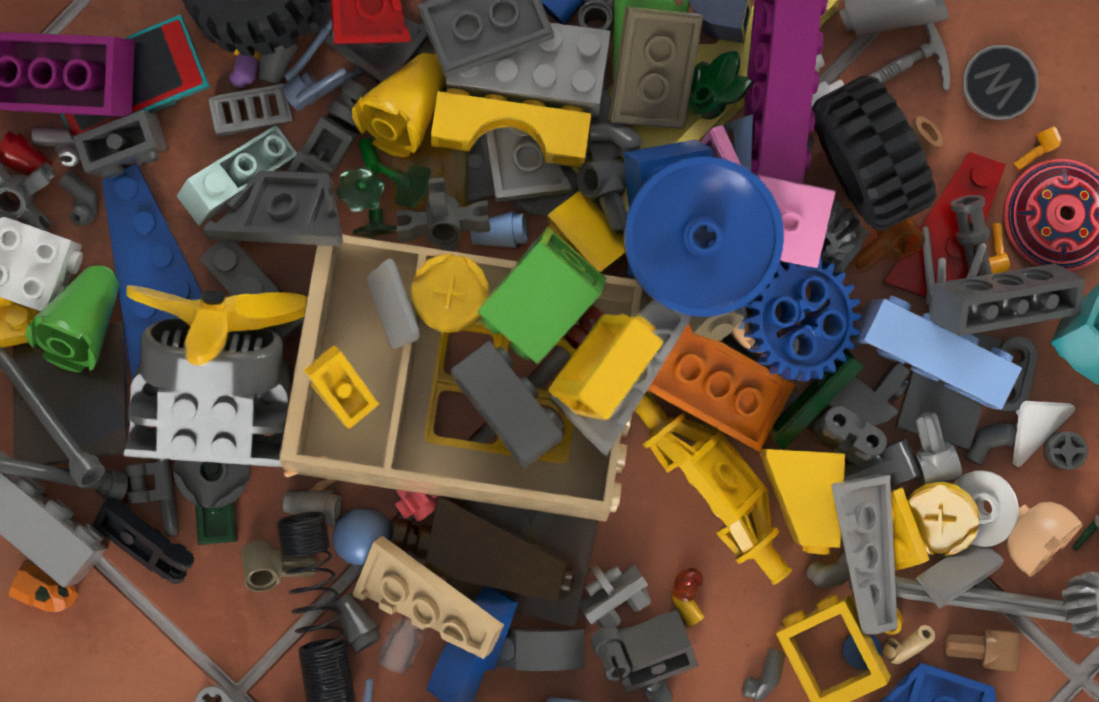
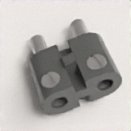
[814,406,887,465]

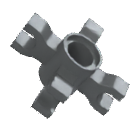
[0,161,56,232]
[396,177,491,252]

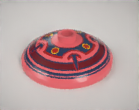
[1003,159,1099,271]

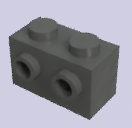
[73,110,169,179]

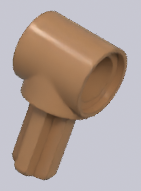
[945,629,1021,671]

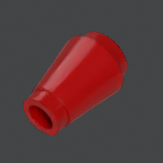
[0,131,54,176]

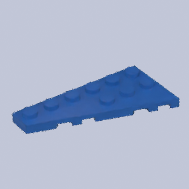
[102,164,203,380]

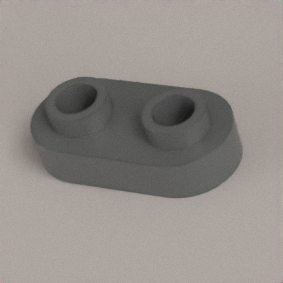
[998,336,1038,412]

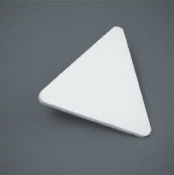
[1012,401,1075,467]

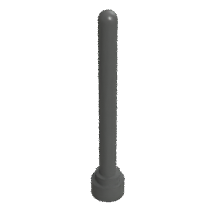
[0,347,105,488]
[0,456,128,502]

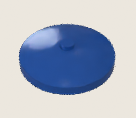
[624,157,784,317]

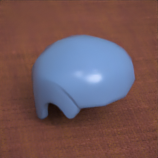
[331,508,394,565]

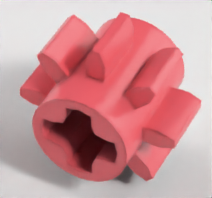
[394,490,437,522]

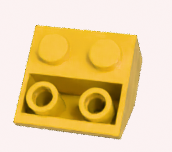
[547,191,625,274]

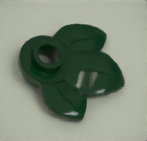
[689,51,753,120]

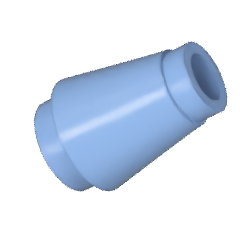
[470,210,528,248]

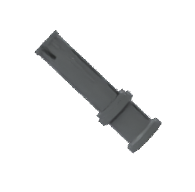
[950,195,992,276]

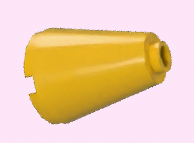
[352,53,447,158]

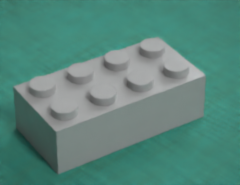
[446,23,611,118]
[0,450,108,588]

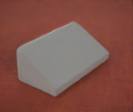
[367,259,420,348]
[916,544,1005,609]

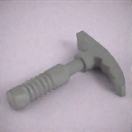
[868,23,950,91]

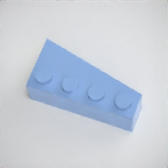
[849,296,1022,410]

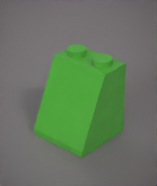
[477,227,606,364]

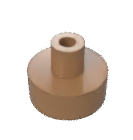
[909,116,944,156]

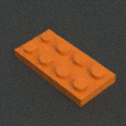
[648,323,795,452]

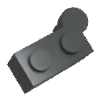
[591,610,698,693]

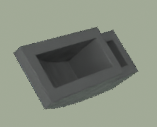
[287,113,360,180]

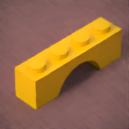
[431,88,591,168]

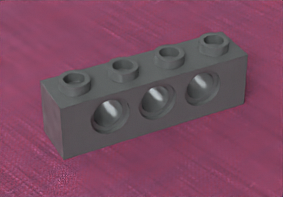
[930,263,1085,336]

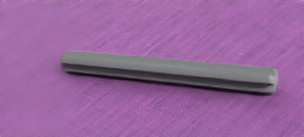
[849,576,1067,622]

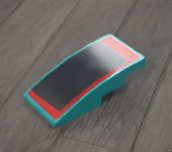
[61,14,211,136]

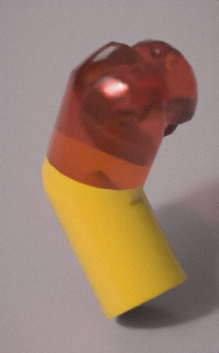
[671,568,704,627]

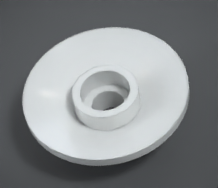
[953,470,1019,547]

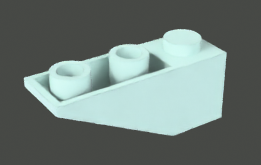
[177,125,297,226]

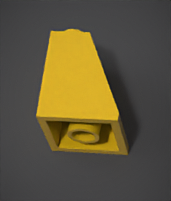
[760,449,845,554]

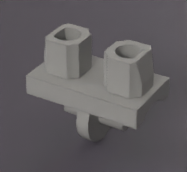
[577,564,651,629]

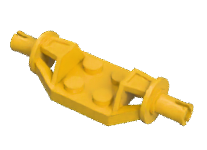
[635,391,792,585]

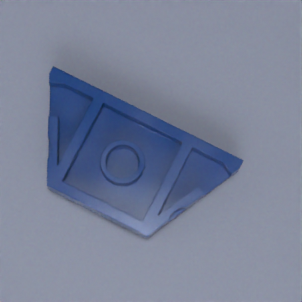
[879,662,996,702]

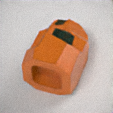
[8,559,78,612]

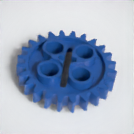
[742,257,862,381]

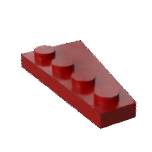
[331,0,412,45]
[882,152,1006,298]

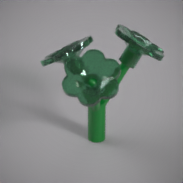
[336,138,431,236]

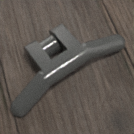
[124,426,180,538]

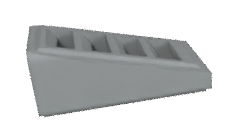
[208,83,293,137]

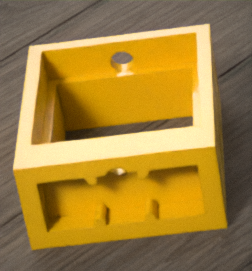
[548,313,664,421]
[776,593,891,702]

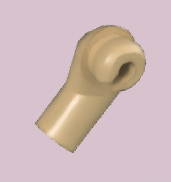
[882,625,935,664]

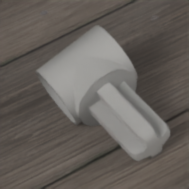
[915,412,962,485]

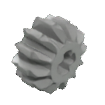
[1061,571,1099,638]

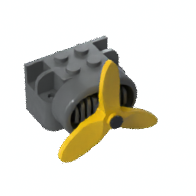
[125,285,308,467]

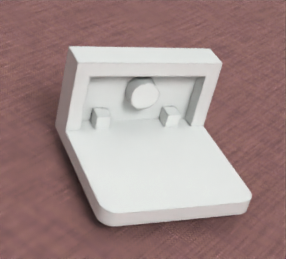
[0,217,83,311]

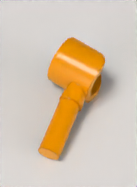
[1013,127,1061,170]
[989,223,1010,274]

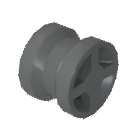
[1043,432,1088,470]

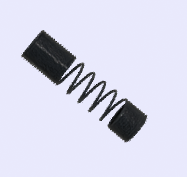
[276,512,356,702]

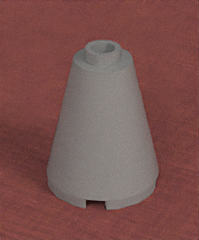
[839,0,950,36]

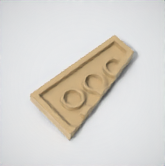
[352,536,504,659]

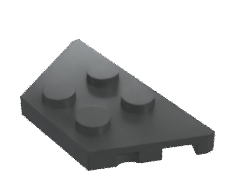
[203,170,343,246]

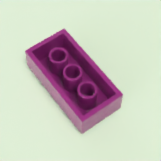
[0,32,135,117]

